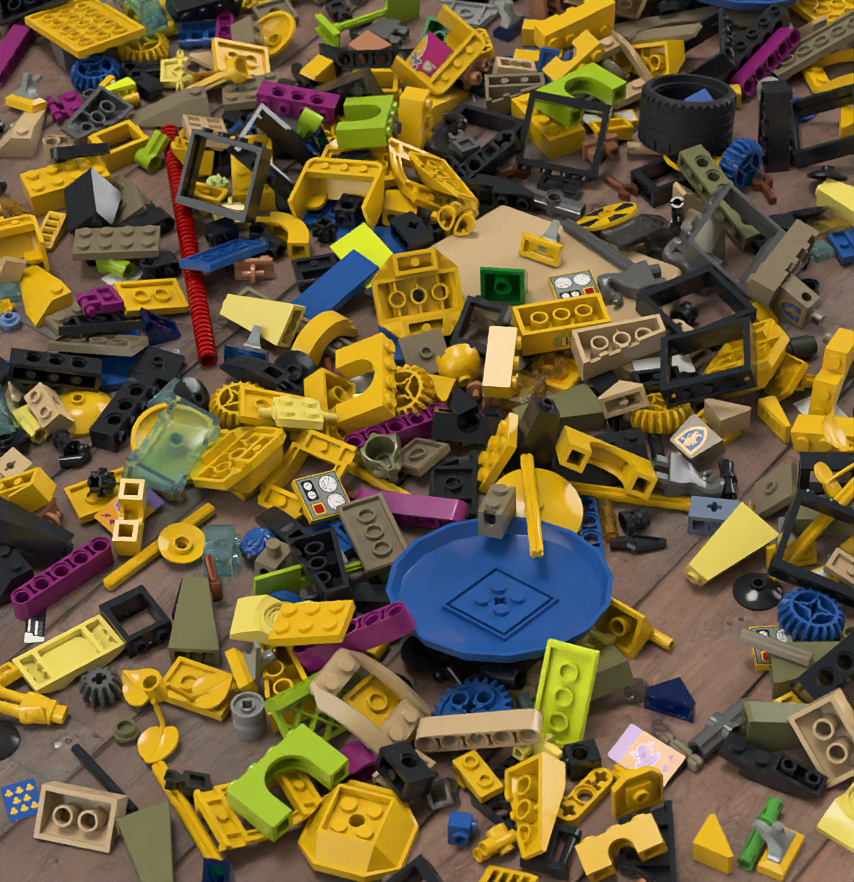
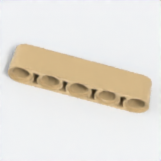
[415,709,543,753]

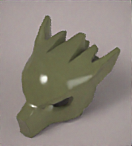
[353,433,403,483]

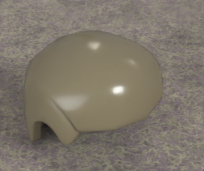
[601,57,631,81]

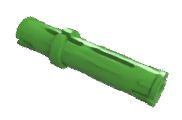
[736,797,784,871]

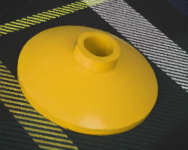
[158,523,206,564]

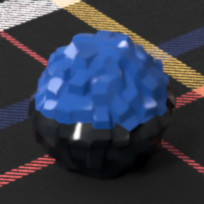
[239,527,275,564]

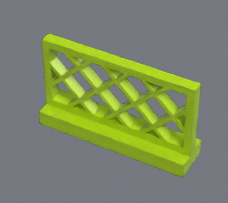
[263,670,362,742]

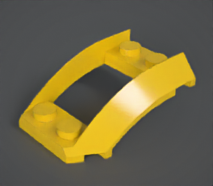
[801,49,854,94]
[388,137,456,212]
[258,428,358,521]
[194,770,322,852]

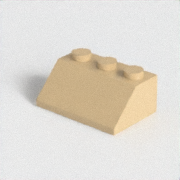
[787,687,854,788]
[33,781,128,853]

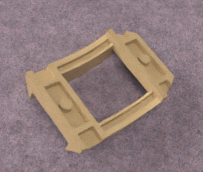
[573,30,652,109]
[309,648,430,754]

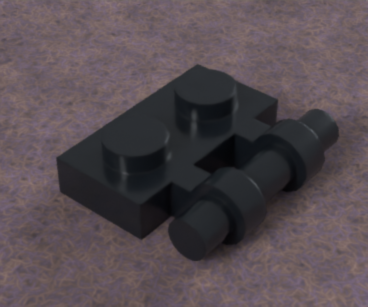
[650,0,690,17]

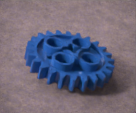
[431,677,515,752]

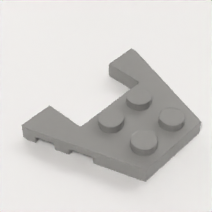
[440,0,505,29]

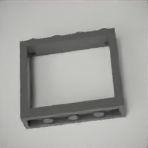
[677,182,786,295]

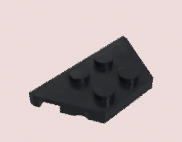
[58,313,144,337]
[429,450,478,520]
[618,800,677,882]

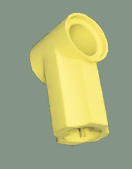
[10,404,50,444]

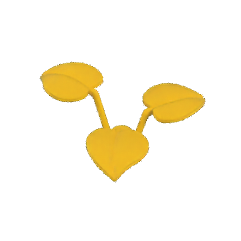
[814,411,854,499]
[121,668,234,764]

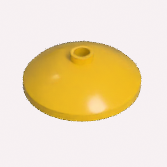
[258,11,296,59]
[58,389,112,438]

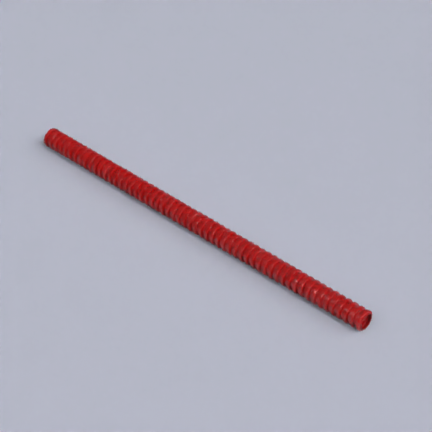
[160,124,218,367]

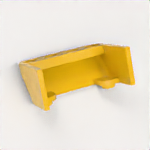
[390,4,486,95]
[288,157,385,231]
[0,214,50,272]

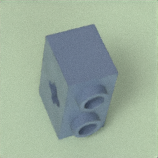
[687,496,740,536]

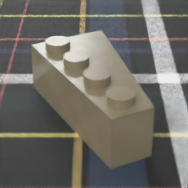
[745,219,820,308]

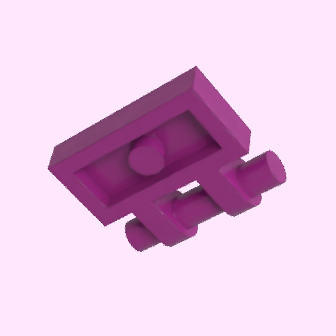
[45,90,83,124]
[76,286,125,317]

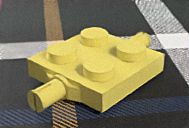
[160,50,193,93]
[258,395,337,430]

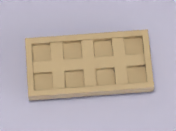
[182,115,229,151]

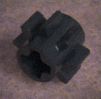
[312,217,338,244]
[87,468,117,497]

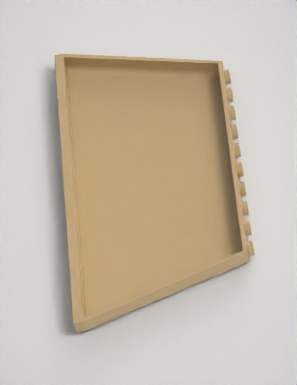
[413,205,683,382]

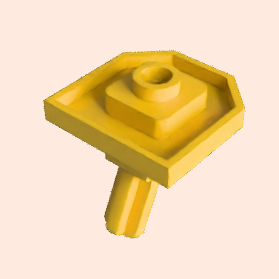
[764,352,817,401]
[611,764,663,820]

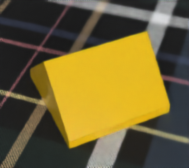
[595,597,655,660]

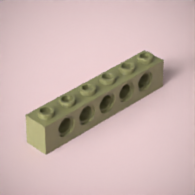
[677,144,765,252]

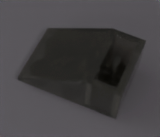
[600,214,681,255]

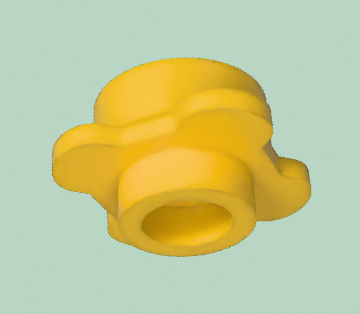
[0,299,15,316]

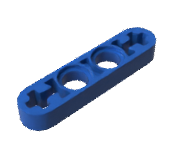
[578,495,605,559]

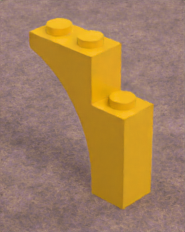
[808,328,854,416]

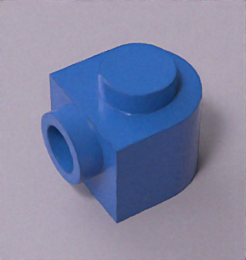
[448,811,478,846]

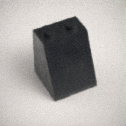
[64,168,122,237]

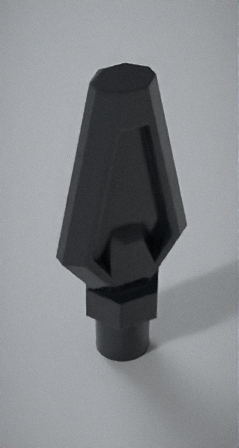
[328,150,371,160]
[609,534,667,552]

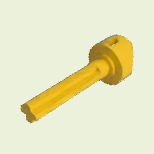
[184,54,252,91]

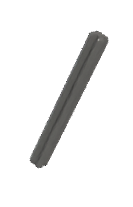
[562,218,635,271]

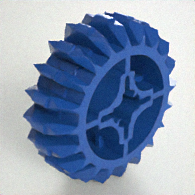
[70,54,122,94]
[719,137,763,191]
[776,587,846,642]

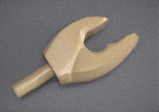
[6,382,21,412]

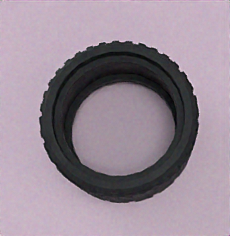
[638,74,737,157]

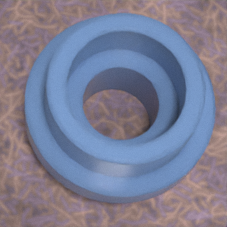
[0,312,21,331]

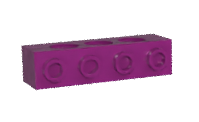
[256,80,340,125]

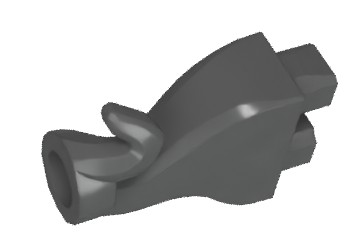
[349,19,410,49]
[662,237,723,296]
[597,260,666,305]
[652,452,725,498]

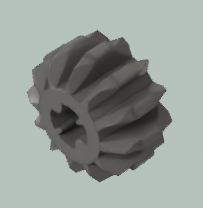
[79,665,123,709]

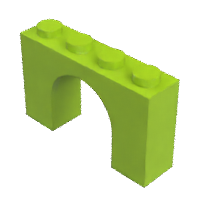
[534,62,627,128]
[335,95,399,149]
[226,723,349,842]

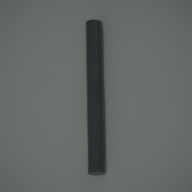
[71,744,139,814]

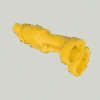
[437,198,479,236]
[0,686,68,726]

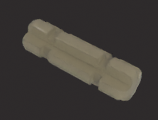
[660,731,704,772]

